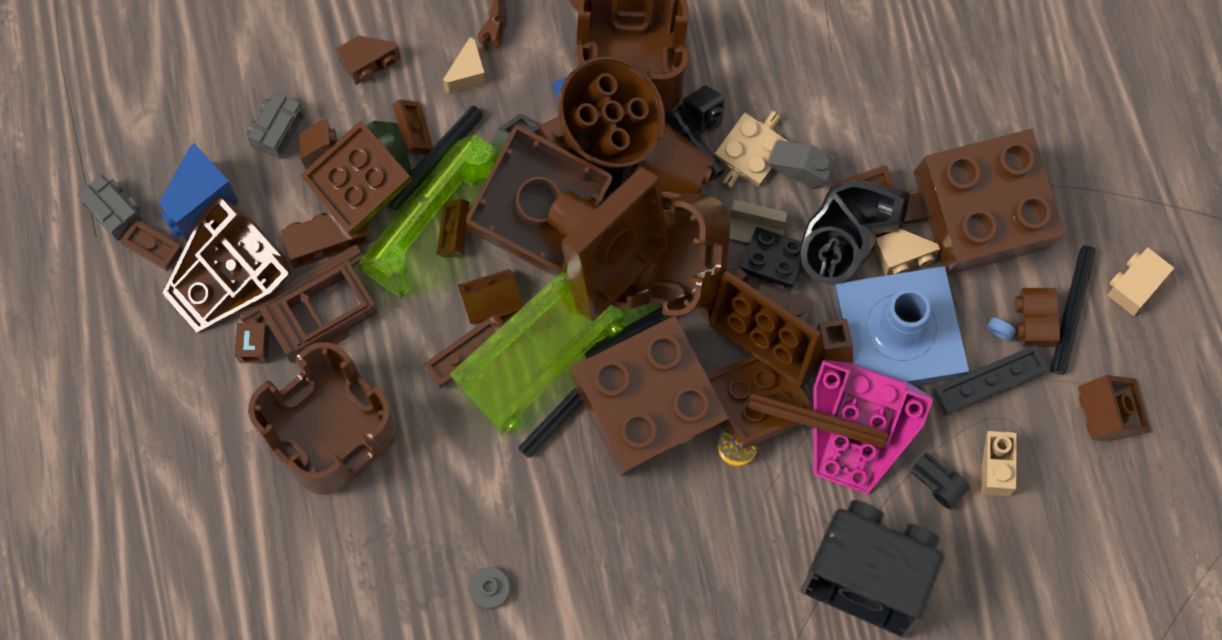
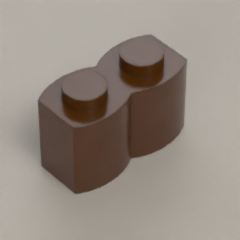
[1015,288,1060,347]

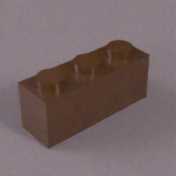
[280,213,372,269]

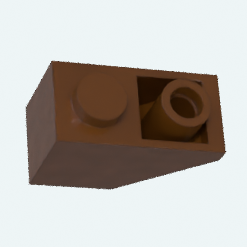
[336,35,401,85]
[299,119,339,169]
[816,318,853,365]

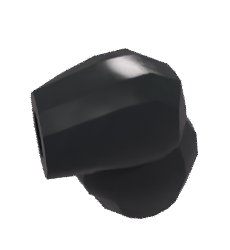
[801,179,910,285]

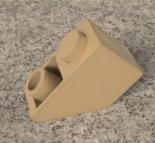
[874,229,940,276]
[981,431,1017,497]

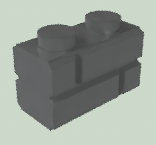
[247,92,305,159]
[77,175,142,241]

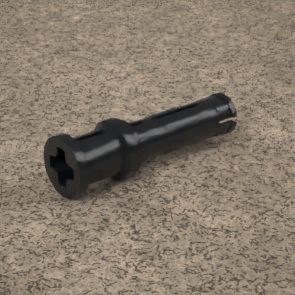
[665,104,725,180]

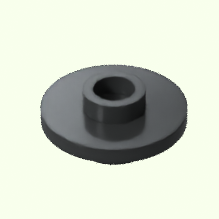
[469,567,510,609]

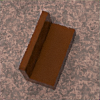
[458,269,522,324]

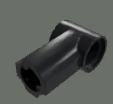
[910,452,970,510]

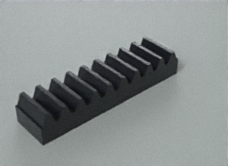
[933,345,1049,416]

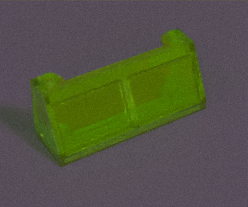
[357,134,498,299]
[449,268,625,435]

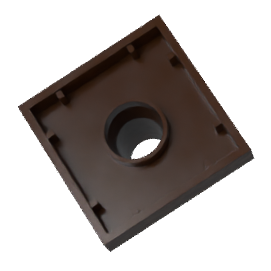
[548,167,669,322]

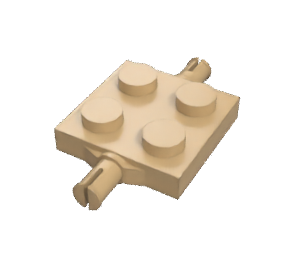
[714,111,787,189]

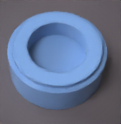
[986,317,1016,341]

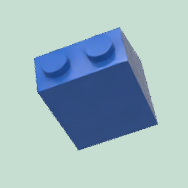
[159,143,239,242]

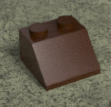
[1078,375,1151,441]

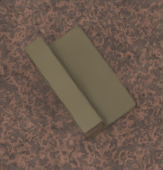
[729,200,788,245]

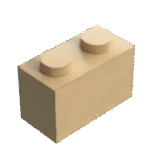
[1107,247,1174,316]

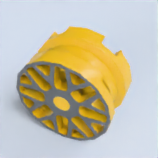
[718,427,758,467]

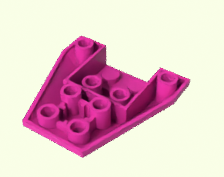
[814,360,933,494]

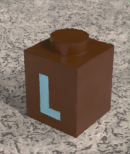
[235,319,270,364]

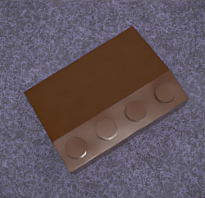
[709,271,825,387]

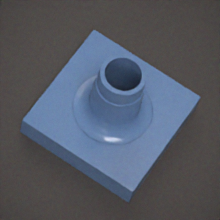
[834,266,969,386]

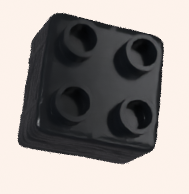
[800,500,944,638]

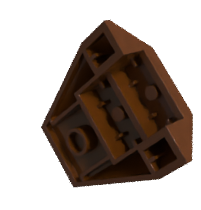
[163,196,291,333]

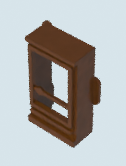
[259,259,378,363]

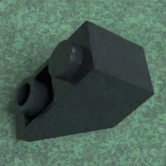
[682,85,725,134]

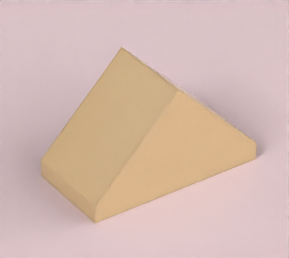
[443,37,486,94]

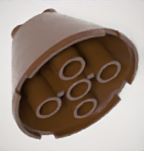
[558,57,665,168]

